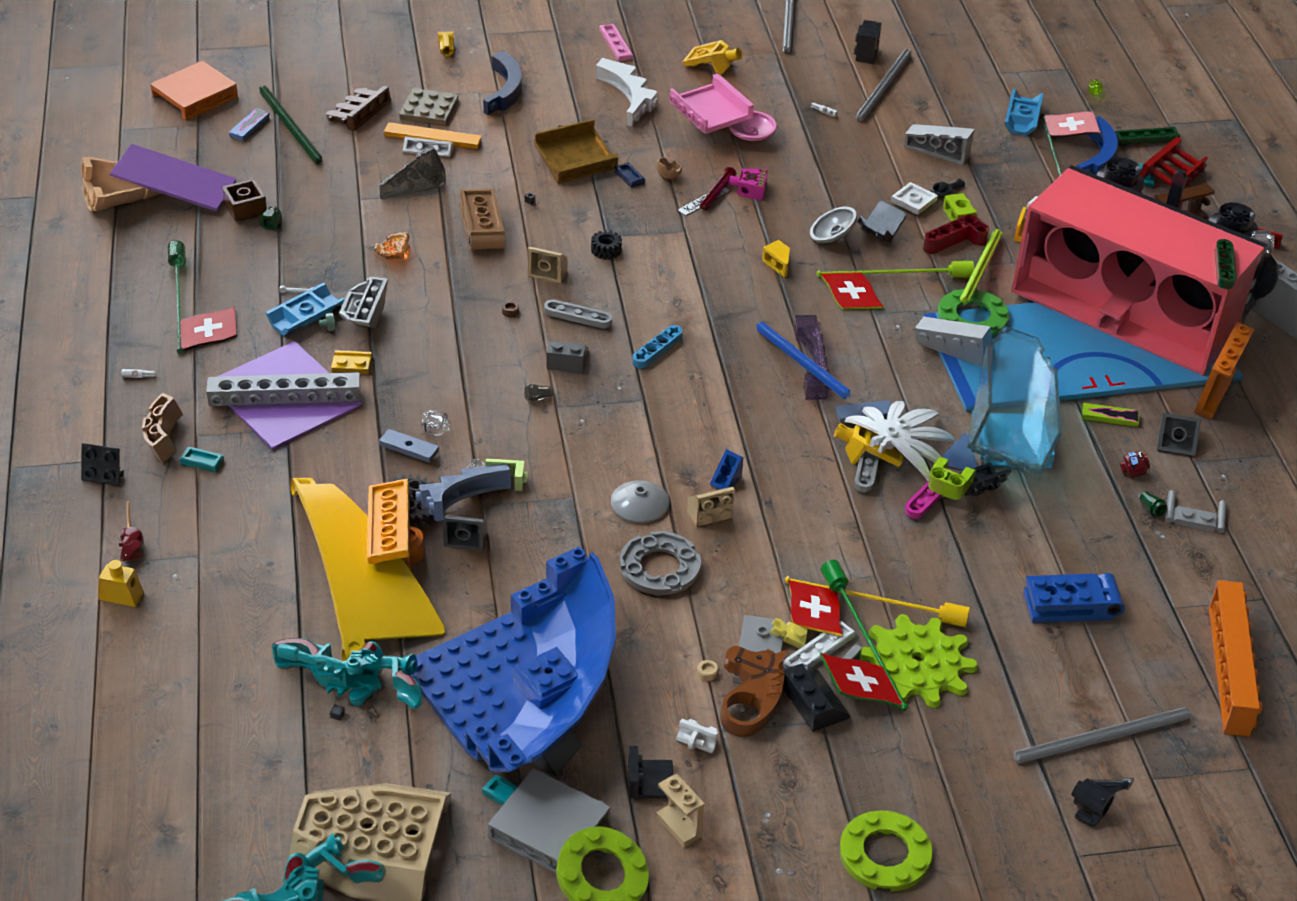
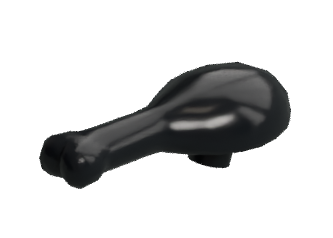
[930,179,965,198]

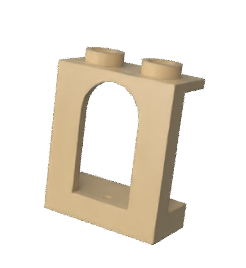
[656,773,705,848]

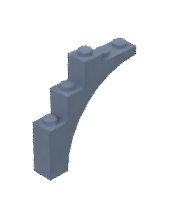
[416,464,511,521]

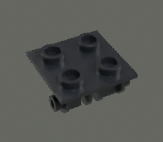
[81,443,124,486]

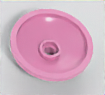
[728,111,776,141]

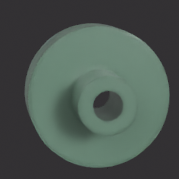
[319,313,335,332]

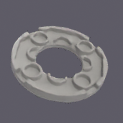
[620,531,701,596]

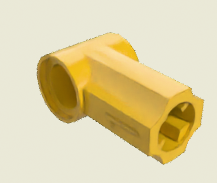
[438,32,454,57]

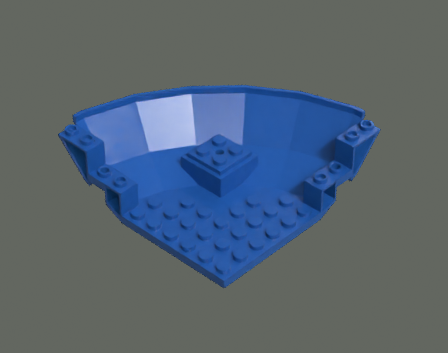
[412,546,616,772]

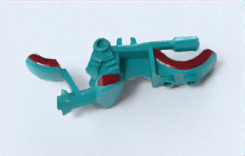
[272,638,422,709]
[220,832,386,901]

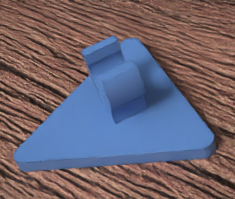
[941,433,978,470]

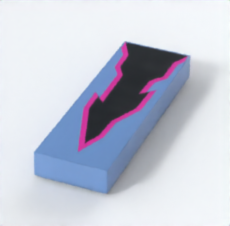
[229,108,270,141]

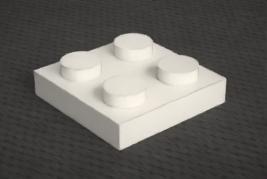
[891,182,938,215]

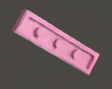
[600,24,633,62]

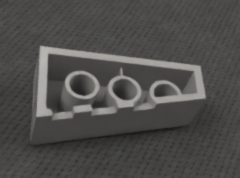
[904,124,974,165]
[915,317,994,368]

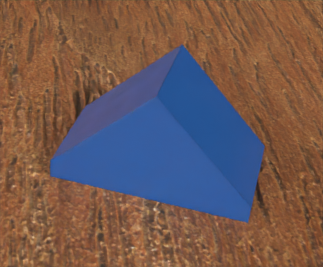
[710,449,744,489]

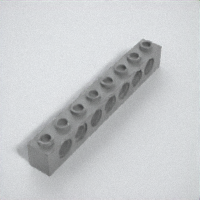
[206,372,361,406]

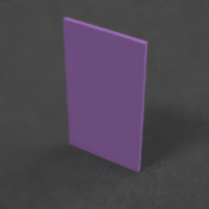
[110,143,236,211]

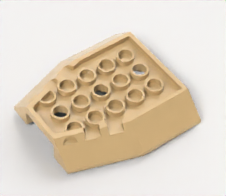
[290,783,452,901]

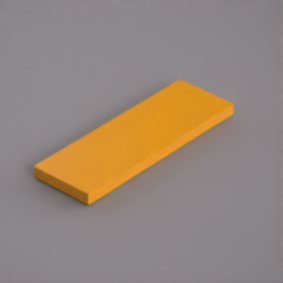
[367,479,410,564]

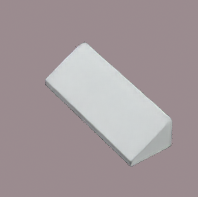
[402,137,454,158]

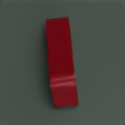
[923,215,989,254]

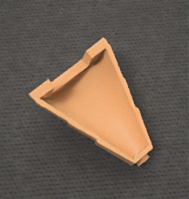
[81,157,162,211]

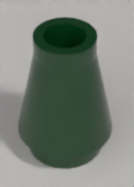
[1139,491,1167,517]

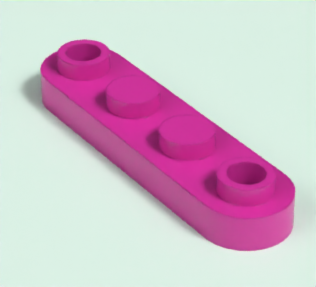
[905,469,954,519]

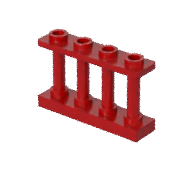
[1140,137,1208,186]

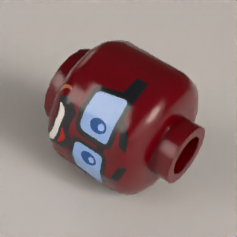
[1120,451,1150,478]

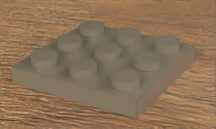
[399,88,458,126]

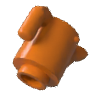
[402,527,427,569]

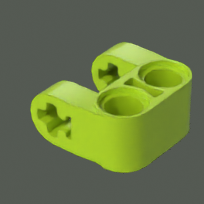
[928,457,976,500]

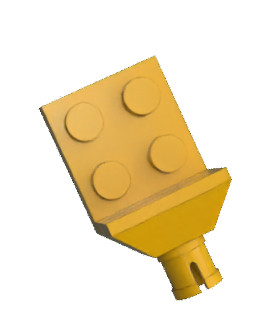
[683,40,742,76]
[834,423,904,467]

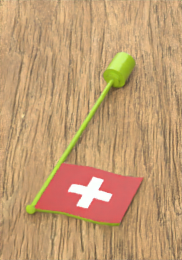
[816,261,974,310]

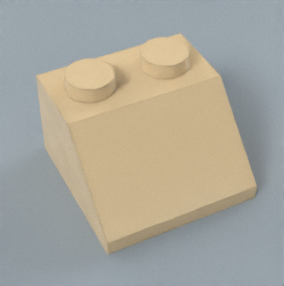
[528,247,568,283]

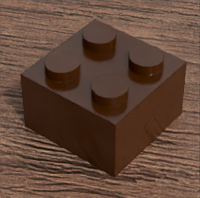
[222,179,267,221]

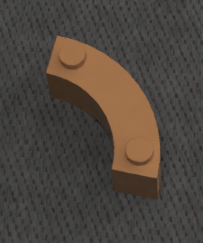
[142,393,183,463]

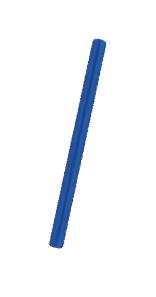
[756,322,851,399]

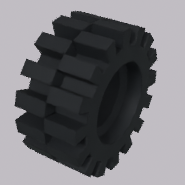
[591,230,622,260]

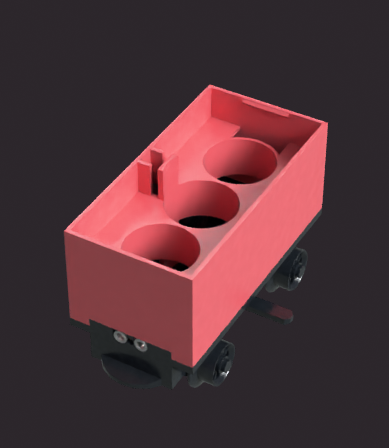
[1011,157,1279,376]

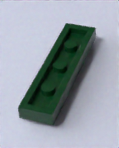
[1115,127,1180,145]

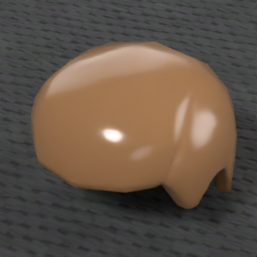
[657,157,682,179]

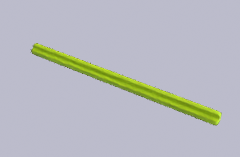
[960,229,1003,305]

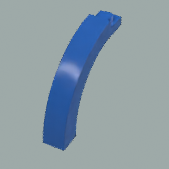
[1077,116,1118,174]

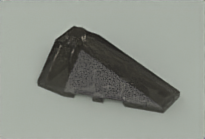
[379,147,446,199]

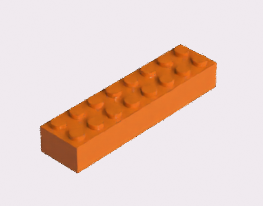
[1209,580,1262,737]

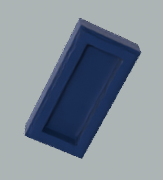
[614,162,645,188]

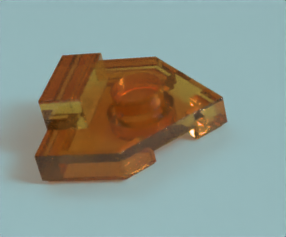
[372,232,410,260]

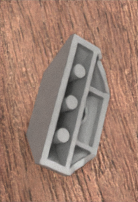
[339,276,388,328]

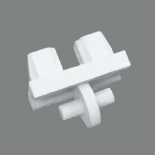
[676,719,719,753]

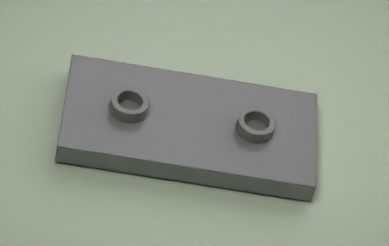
[733,615,786,683]

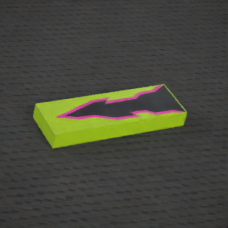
[1082,403,1139,427]

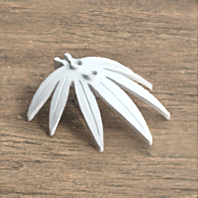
[845,401,955,481]

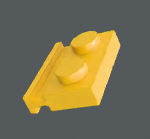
[331,350,372,375]

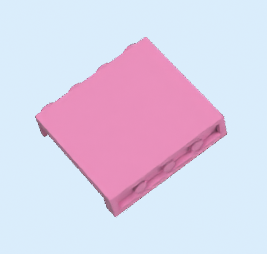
[669,74,754,134]

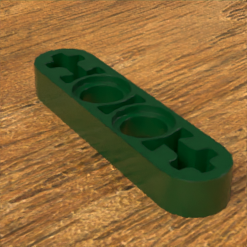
[1214,239,1236,289]

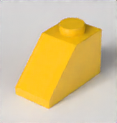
[762,240,790,278]

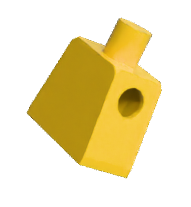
[98,560,144,607]

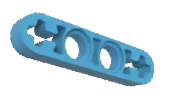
[632,325,683,369]

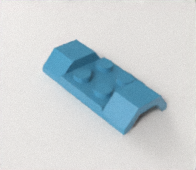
[1004,89,1044,136]
[266,282,345,336]

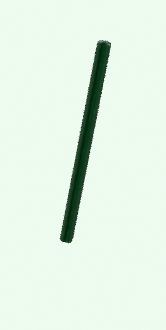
[259,85,323,164]

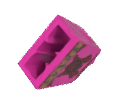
[729,169,768,201]

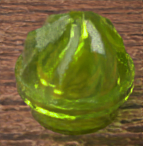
[1088,79,1103,95]

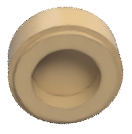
[697,660,719,681]

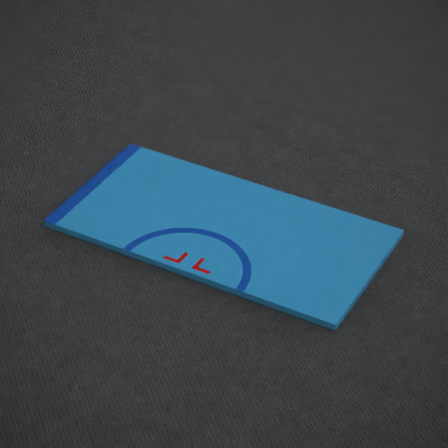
[923,302,1243,411]

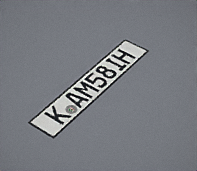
[677,187,731,216]

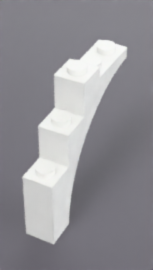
[596,58,659,127]

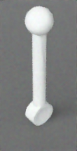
[279,285,314,293]

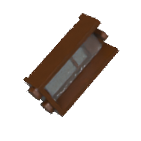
[1154,182,1215,219]

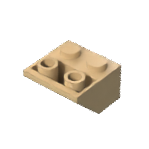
[687,487,735,527]

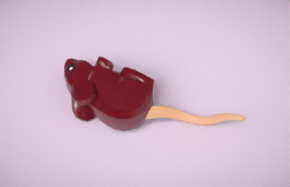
[119,501,144,561]

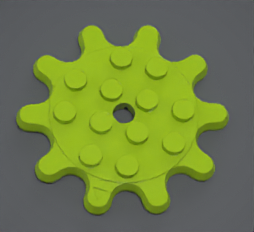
[861,614,978,708]

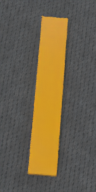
[384,122,482,149]

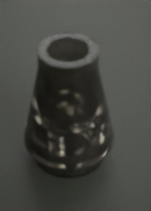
[524,384,553,402]

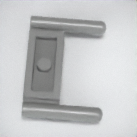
[1165,490,1227,533]

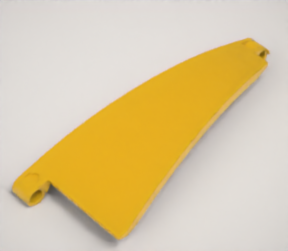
[291,477,445,661]

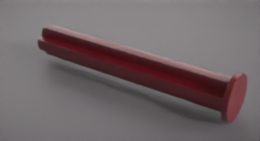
[699,166,737,210]

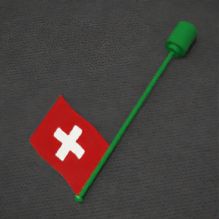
[820,560,909,711]

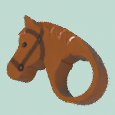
[720,646,787,737]

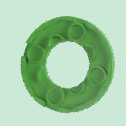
[937,289,1009,337]

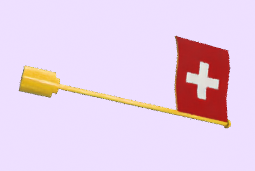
[785,576,970,637]

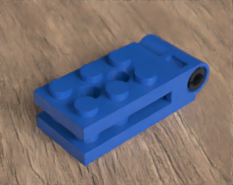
[1023,573,1125,623]

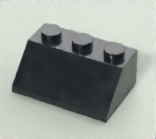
[783,663,850,732]

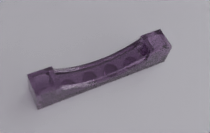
[794,315,831,400]

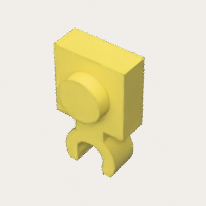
[770,618,808,649]

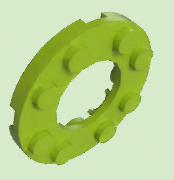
[840,811,932,892]
[556,827,649,901]

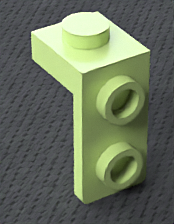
[485,459,528,491]

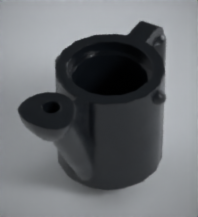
[1071,778,1134,826]

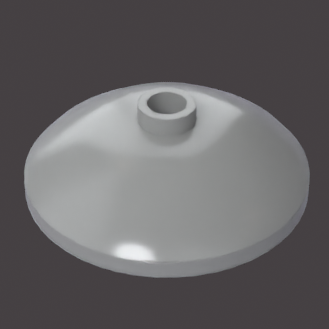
[810,207,858,243]
[611,480,669,524]

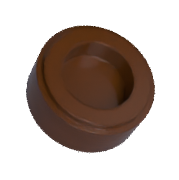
[502,301,519,317]

